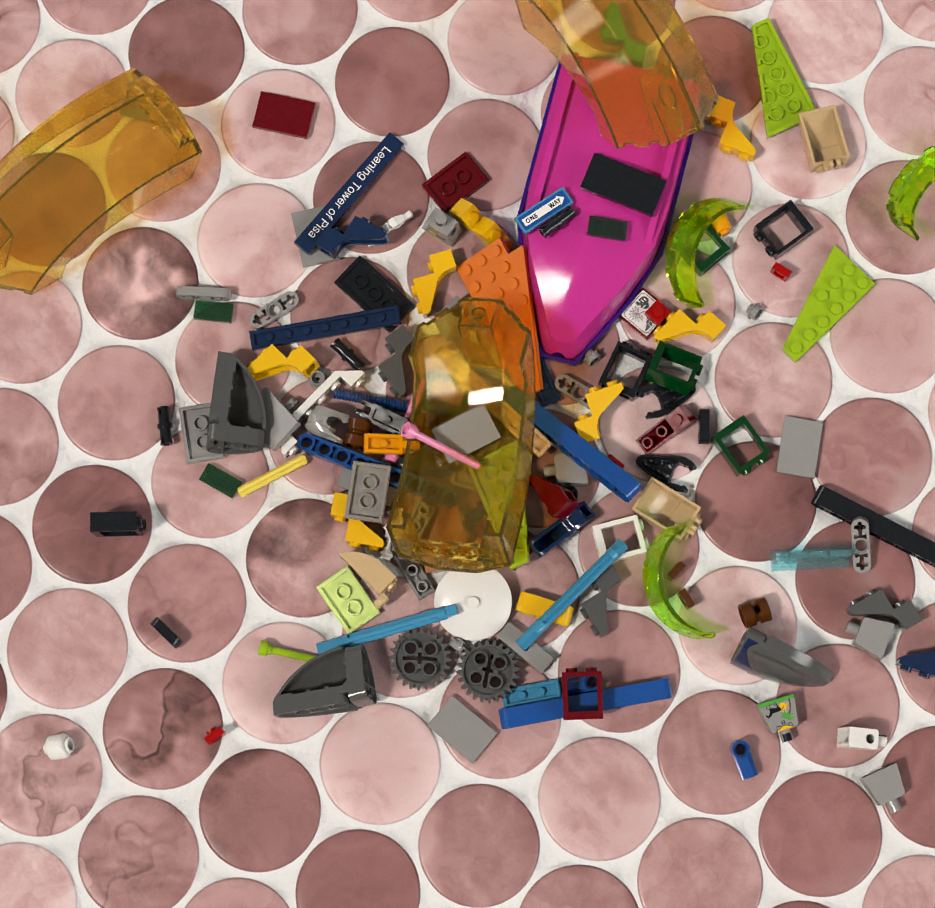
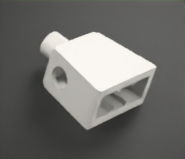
[837,727,887,750]

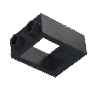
[753,200,814,260]
[598,341,653,401]
[90,511,146,537]

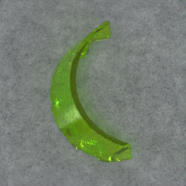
[886,146,935,241]
[665,198,745,308]
[642,522,716,640]

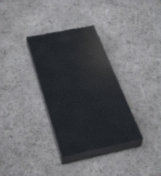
[580,153,666,217]
[334,255,415,333]

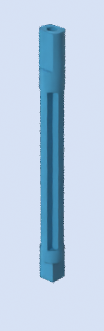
[515,539,628,651]
[316,604,459,654]

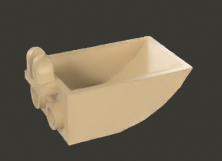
[799,105,850,173]
[632,477,703,543]
[338,551,398,609]

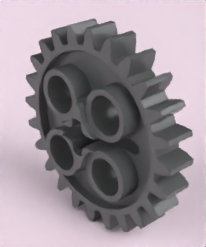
[388,627,452,691]
[456,639,520,703]

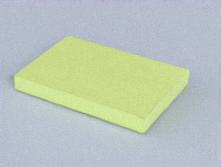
[316,565,381,634]

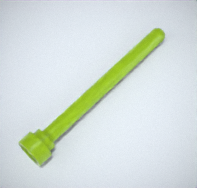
[258,640,316,662]

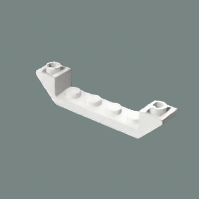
[281,370,365,458]

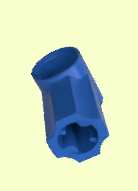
[567,676,597,696]
[730,740,758,780]

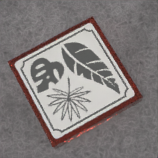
[619,287,671,341]

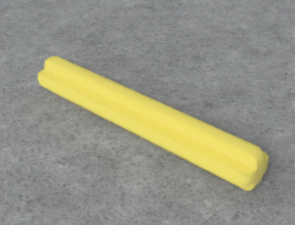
[237,454,308,497]

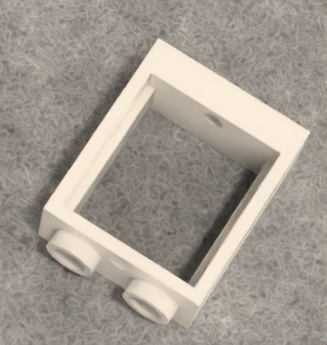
[591,515,649,563]

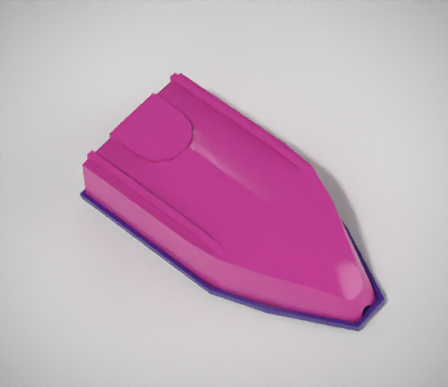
[517,52,703,367]

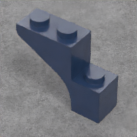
[316,215,390,259]
[528,501,596,558]
[895,650,935,679]

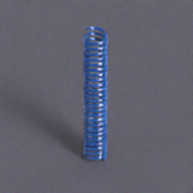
[333,388,407,412]

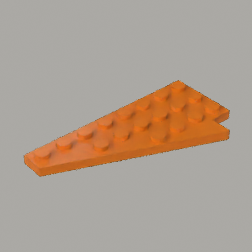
[456,238,544,397]

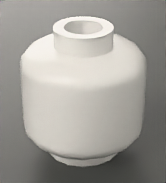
[43,733,74,760]

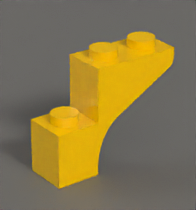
[708,95,756,162]
[449,198,515,251]
[410,249,457,319]
[652,309,726,344]
[247,344,320,381]
[574,379,624,442]
[330,492,385,552]

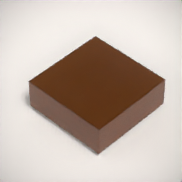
[666,561,686,581]
[677,588,695,610]

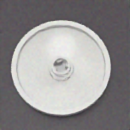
[434,563,512,641]

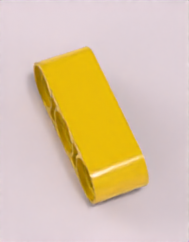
[515,591,574,627]

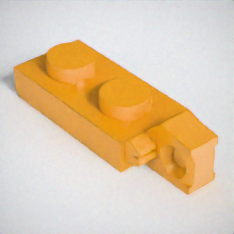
[364,433,417,455]

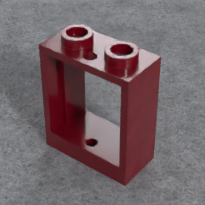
[562,667,603,720]

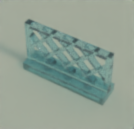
[770,548,855,572]

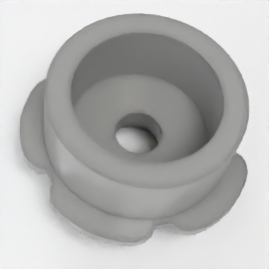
[746,303,763,320]
[583,349,601,366]
[308,370,327,388]
[284,397,300,414]
[448,637,466,654]

